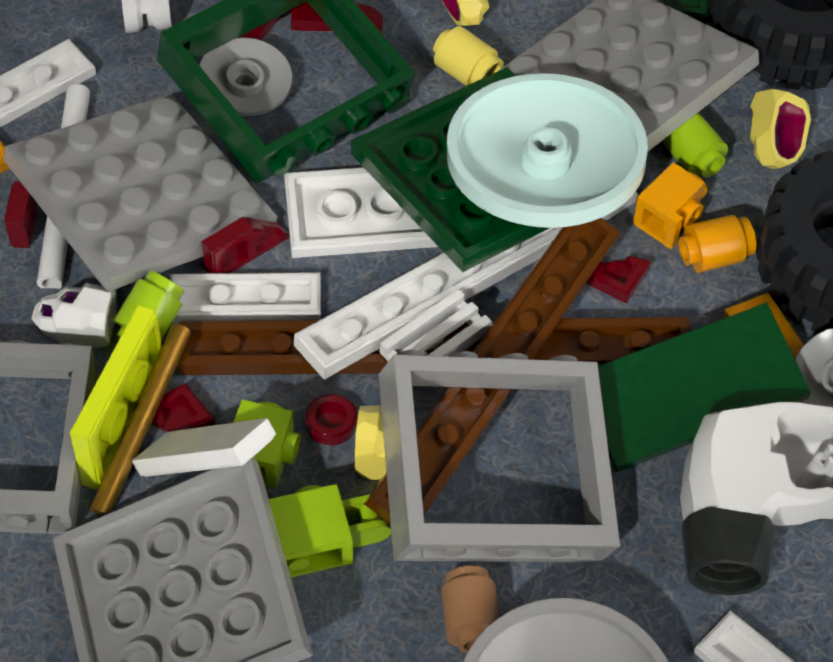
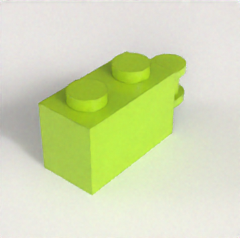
[268,484,391,577]

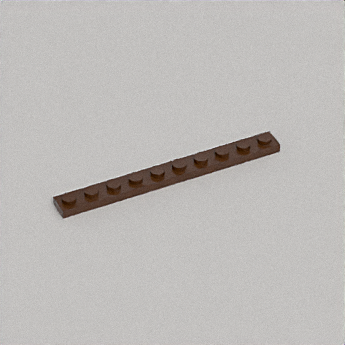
[177,317,691,375]

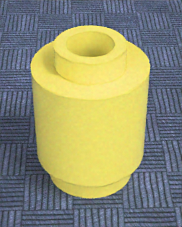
[433,26,504,86]

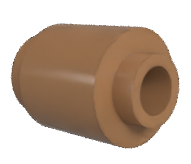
[441,566,500,653]

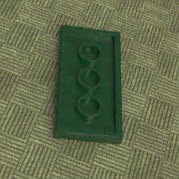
[598,302,811,473]

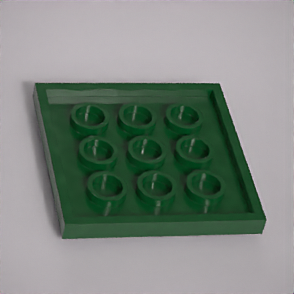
[351,67,549,272]

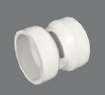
[122,0,172,33]

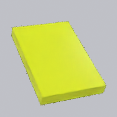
[70,305,162,490]

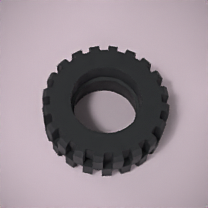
[709,0,833,90]
[756,150,833,333]

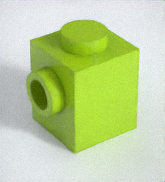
[233,399,301,489]

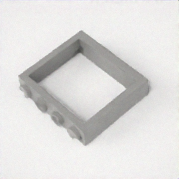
[0,340,97,534]
[378,349,620,562]

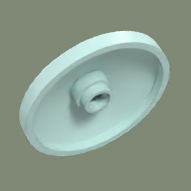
[447,73,648,228]

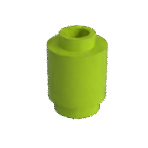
[662,113,728,178]
[113,270,185,340]

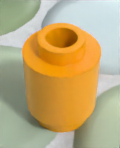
[678,214,757,273]

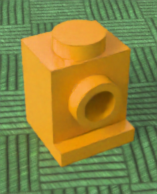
[633,162,707,250]

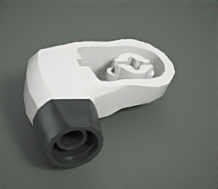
[680,402,833,595]

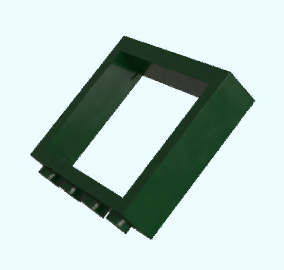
[157,0,415,183]

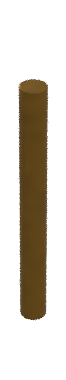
[89,323,191,516]

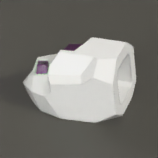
[31,283,119,347]

